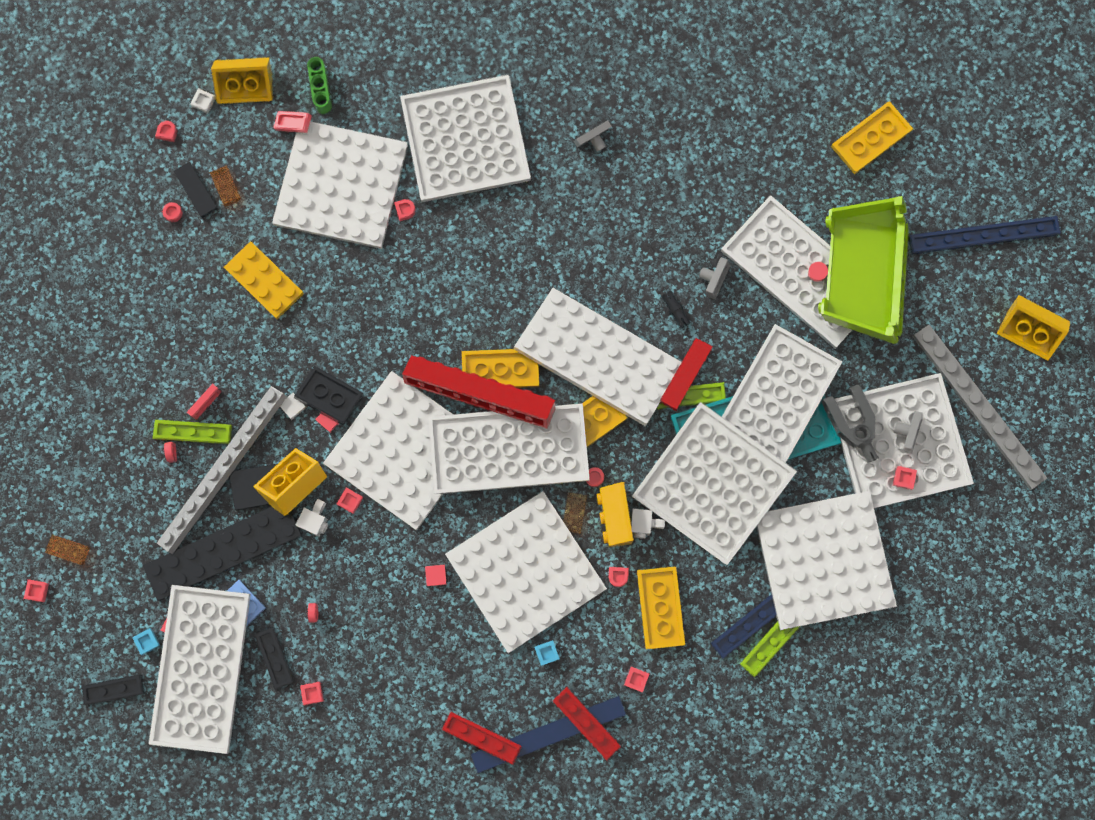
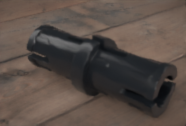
[661,291,691,329]

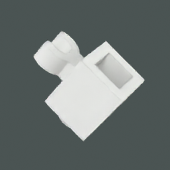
[296,499,328,537]
[631,509,665,539]

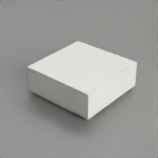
[190,89,216,114]
[280,393,306,420]

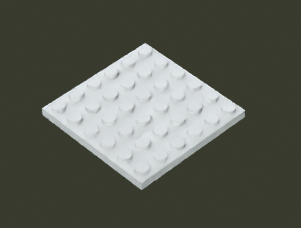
[400,75,531,202]
[272,122,408,249]
[323,371,453,531]
[835,373,974,509]
[632,402,797,565]
[445,491,607,653]
[757,491,897,630]

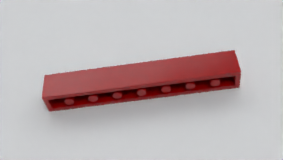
[402,355,556,429]

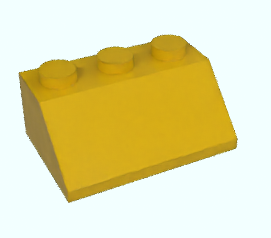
[211,58,273,104]
[997,295,1070,361]
[253,448,327,516]
[596,482,633,548]

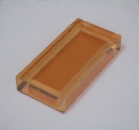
[209,165,242,207]
[563,492,587,534]
[45,535,90,565]

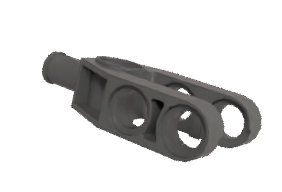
[822,384,879,463]

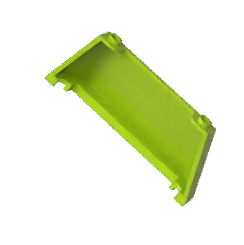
[818,196,909,344]

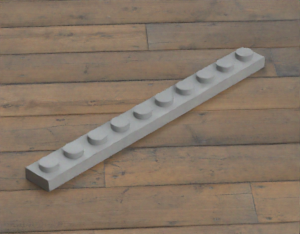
[913,325,1047,490]
[157,386,287,554]

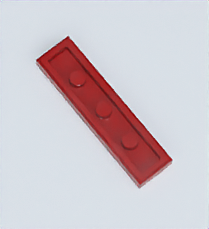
[660,338,713,411]
[552,687,621,760]
[442,712,522,765]

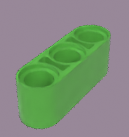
[307,57,332,114]

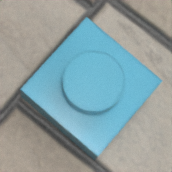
[132,628,160,655]
[534,640,559,666]

